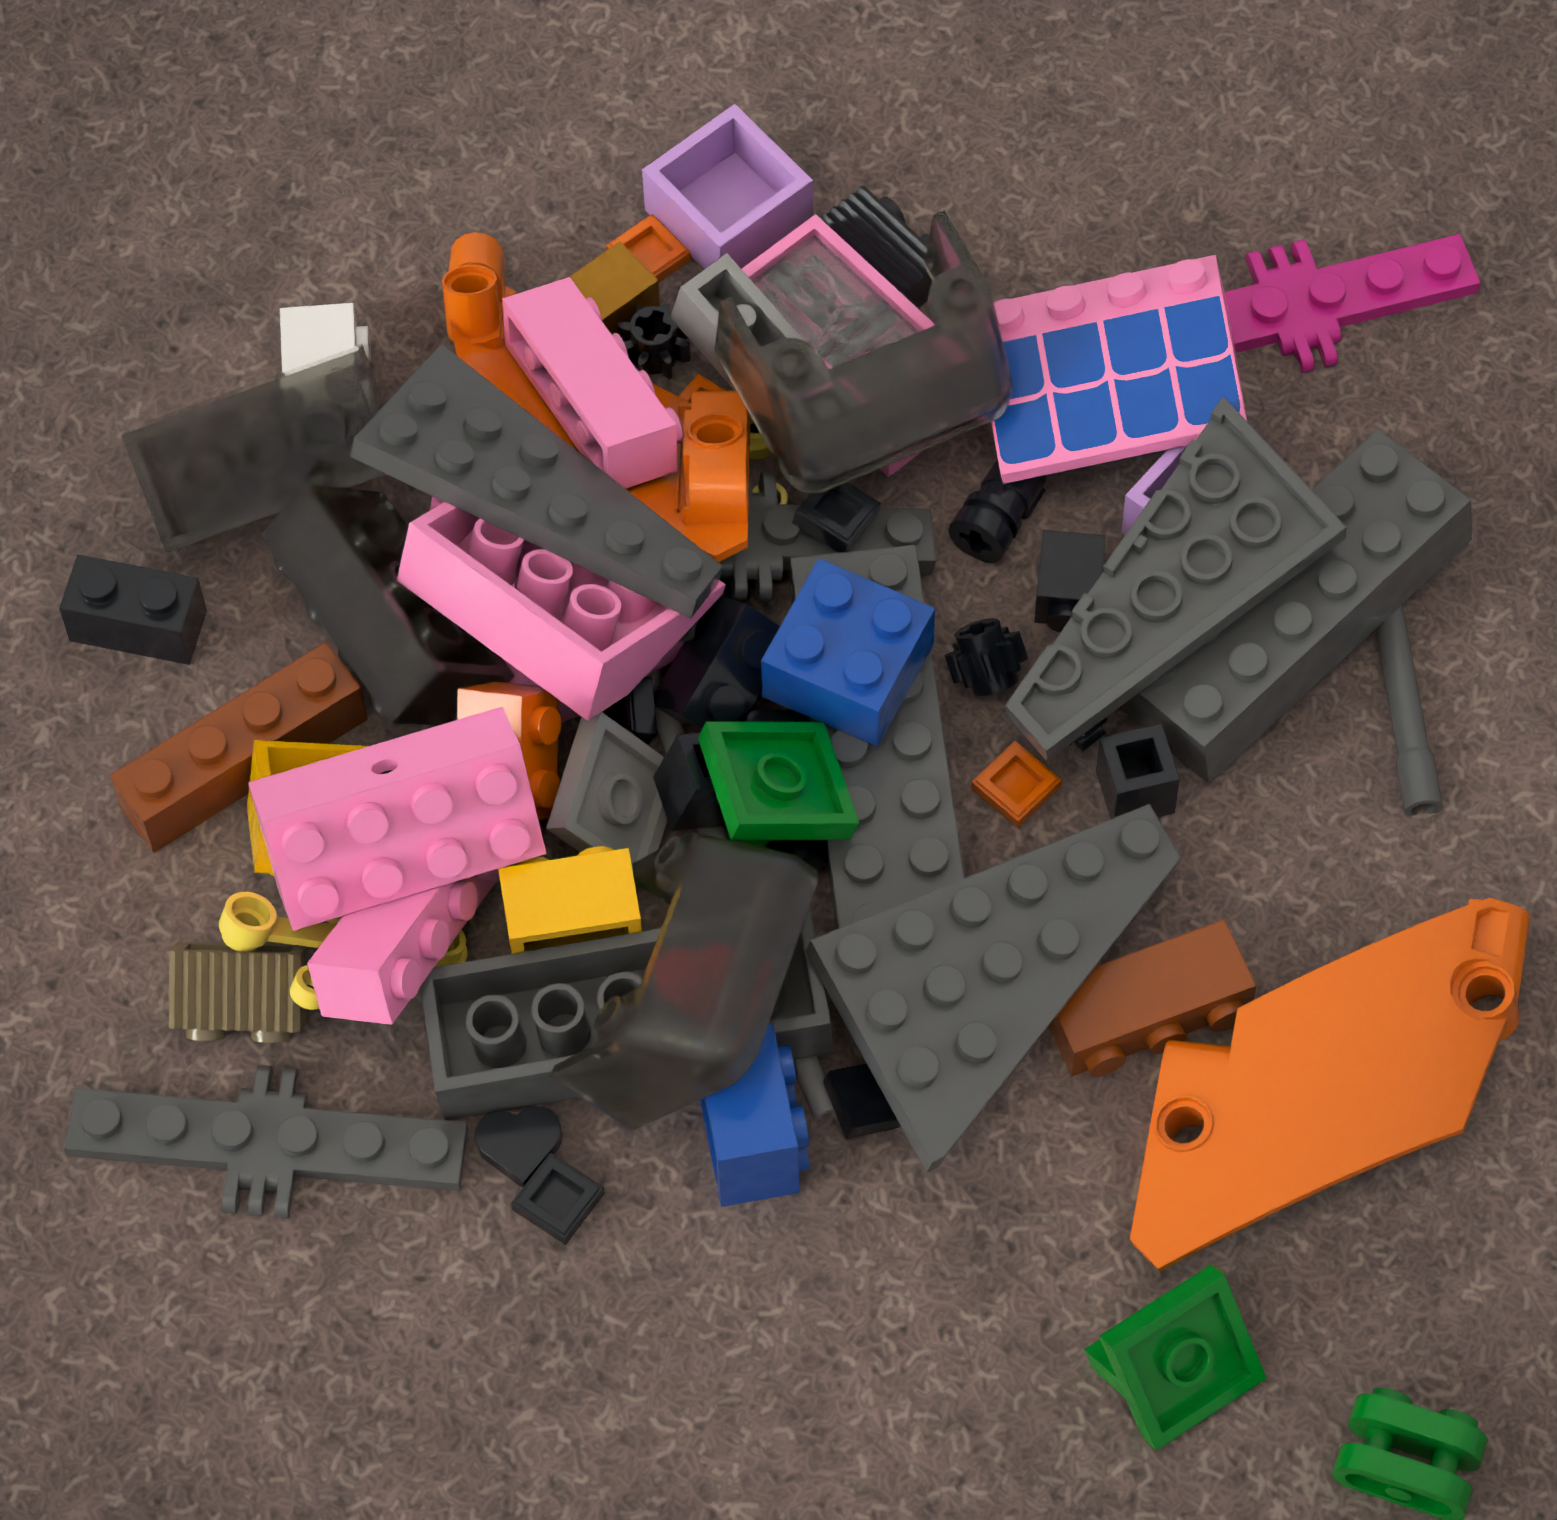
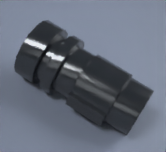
[948,458,1049,563]

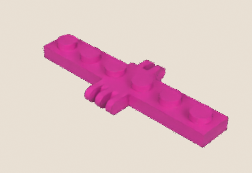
[1225,234,1480,373]

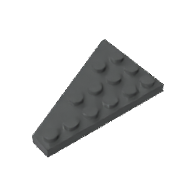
[806,804,1181,1173]

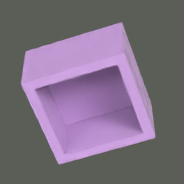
[642,104,813,269]

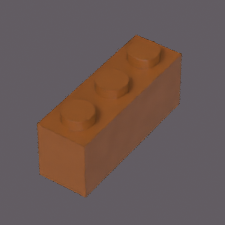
[1049,919,1257,1077]

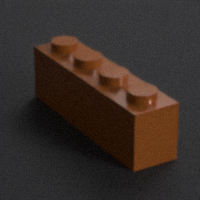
[110,642,368,853]

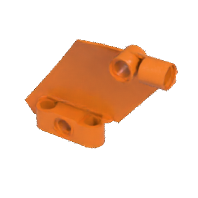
[442,232,750,562]
[1130,897,1531,1272]

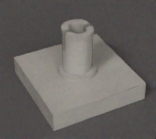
[546,712,667,885]

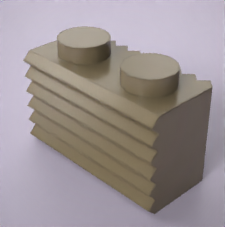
[169,941,309,1043]

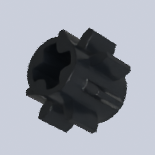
[617,303,691,379]
[945,618,1029,696]

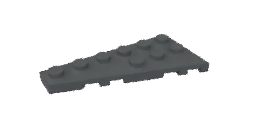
[350,344,723,619]
[1006,396,1347,761]

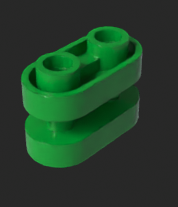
[1332,1387,1488,1520]

